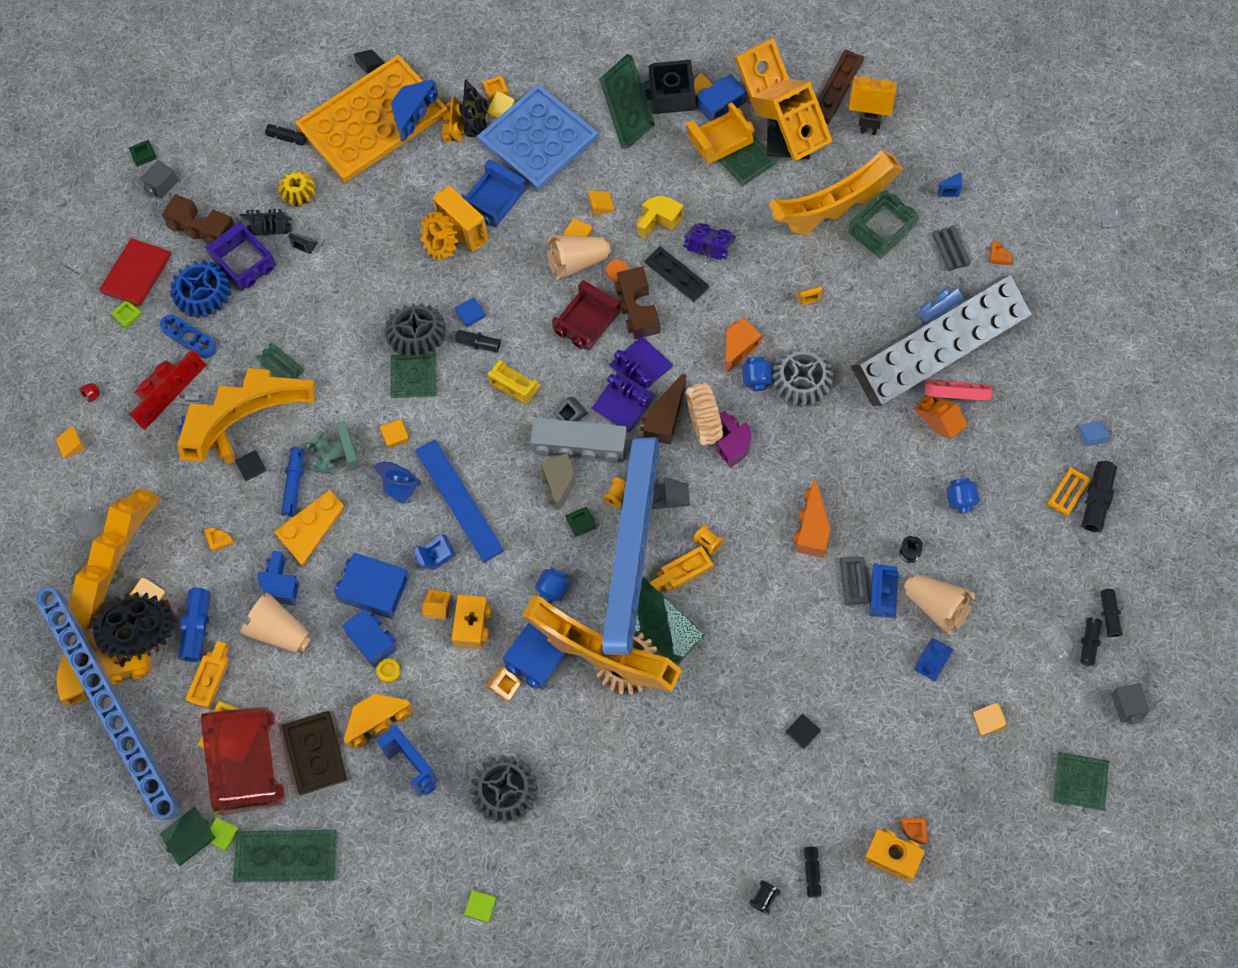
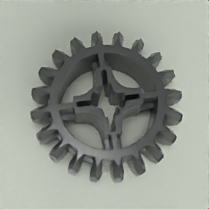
[385,303,446,359]
[470,755,538,824]

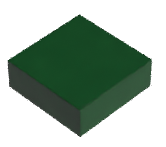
[129,140,157,167]
[565,506,596,537]

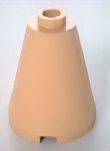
[547,235,611,280]
[904,574,975,634]
[240,592,311,653]

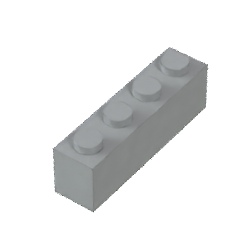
[531,418,627,462]

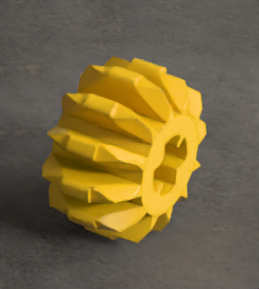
[278,169,316,207]

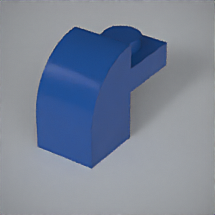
[258,551,300,606]

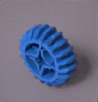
[170,260,231,318]

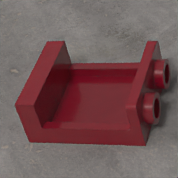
[552,280,620,351]

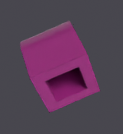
[716,411,751,468]

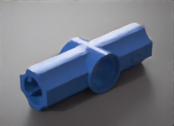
[178,588,211,662]

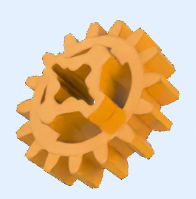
[419,211,458,260]

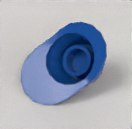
[375,461,421,504]

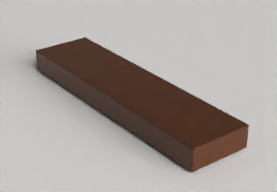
[817,49,864,124]

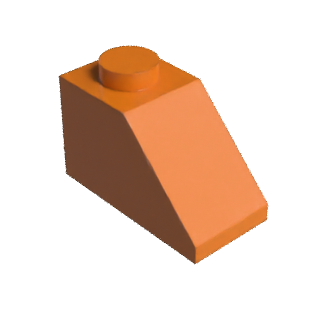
[725,318,762,372]

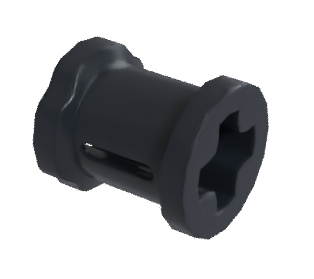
[899,536,923,563]
[749,880,781,915]

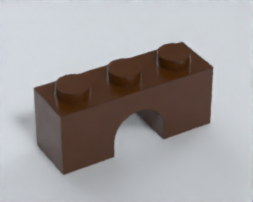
[162,194,235,245]
[614,266,661,339]

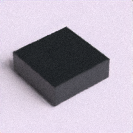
[235,450,266,481]
[786,714,821,749]

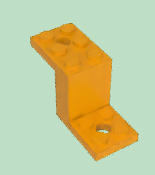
[733,38,833,161]

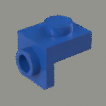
[413,534,456,570]
[914,637,954,681]

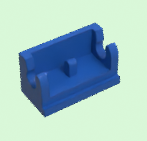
[869,563,899,618]

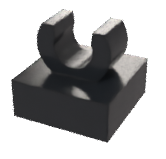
[858,112,882,135]

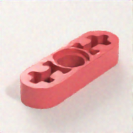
[924,380,993,401]

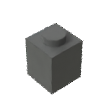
[141,160,179,199]
[1112,683,1150,724]

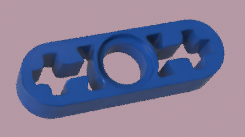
[160,315,217,358]

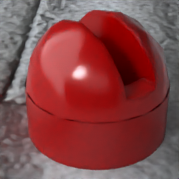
[79,383,100,403]

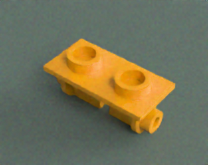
[441,96,464,143]

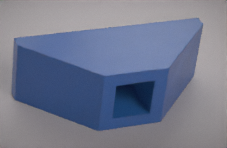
[391,79,438,142]

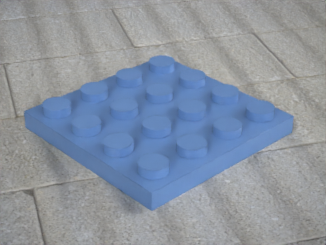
[477,84,599,191]

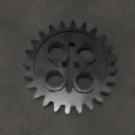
[92,592,174,662]

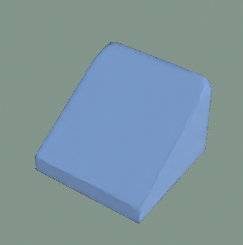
[1078,421,1110,447]

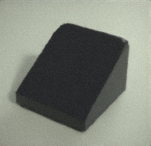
[354,50,385,74]
[288,233,318,254]
[554,396,589,422]

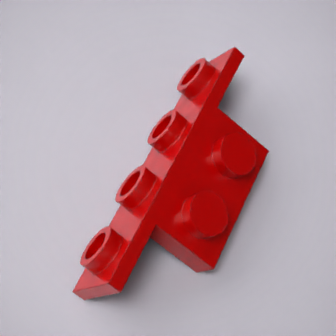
[129,349,206,430]

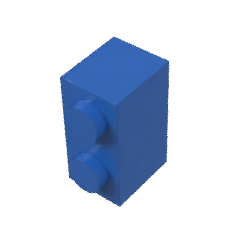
[696,74,747,121]
[342,609,397,668]

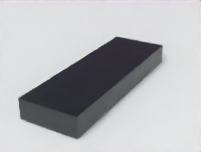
[645,246,709,302]

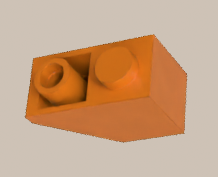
[913,396,968,439]

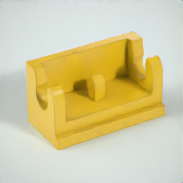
[487,359,541,405]

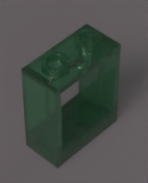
[848,189,919,260]

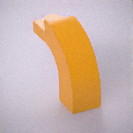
[56,631,101,707]

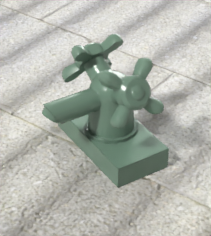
[306,420,361,475]

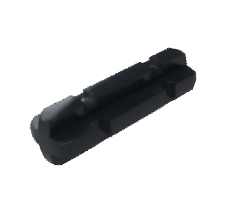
[265,124,307,146]
[804,846,822,898]

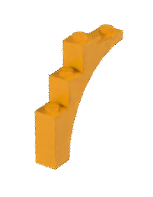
[768,150,904,235]
[177,368,316,462]
[69,488,160,631]
[522,595,682,692]

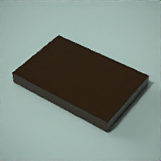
[282,711,348,796]

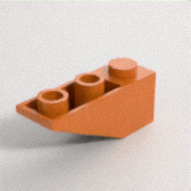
[793,480,831,558]

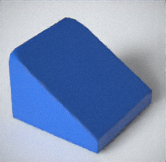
[937,173,962,197]

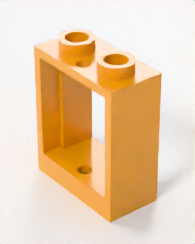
[433,185,489,253]

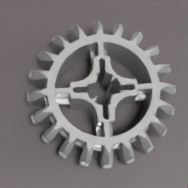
[772,346,834,407]

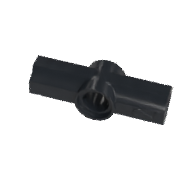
[1081,461,1117,533]

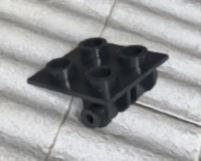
[462,79,489,137]
[767,118,810,160]
[240,209,292,236]

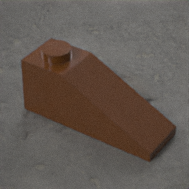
[640,374,686,445]

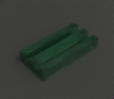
[256,342,304,379]

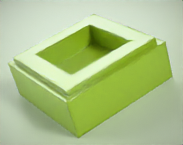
[110,301,143,329]
[204,817,240,852]
[464,890,497,923]

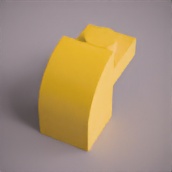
[636,196,684,239]

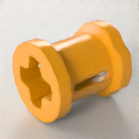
[602,477,626,508]
[693,524,724,555]

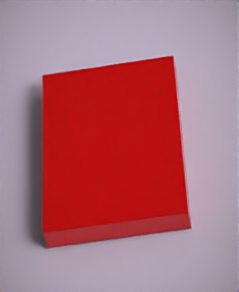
[100,238,171,307]

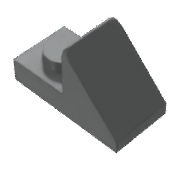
[652,477,690,509]

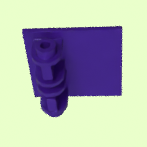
[683,223,736,260]
[609,336,673,389]
[592,371,655,432]

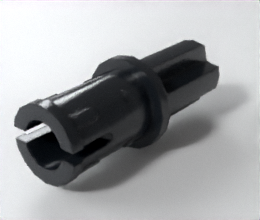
[455,330,501,353]
[1100,589,1123,637]
[1080,618,1102,667]

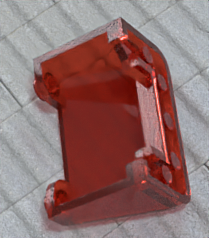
[201,707,285,816]

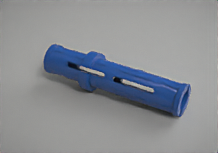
[281,447,305,517]

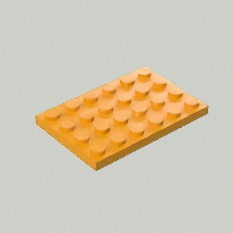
[295,54,448,183]

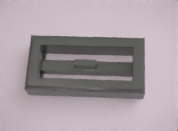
[932,225,970,272]
[840,557,869,605]

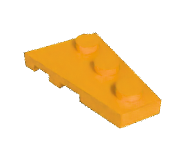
[274,489,345,567]

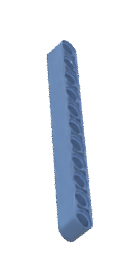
[602,437,660,655]
[36,587,180,820]

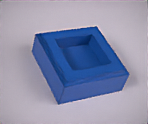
[455,297,486,327]

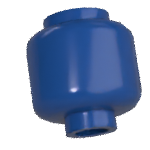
[742,357,773,392]
[946,478,979,514]
[535,567,570,604]

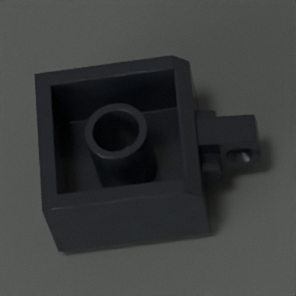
[634,60,695,114]

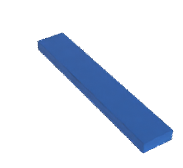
[415,440,504,563]

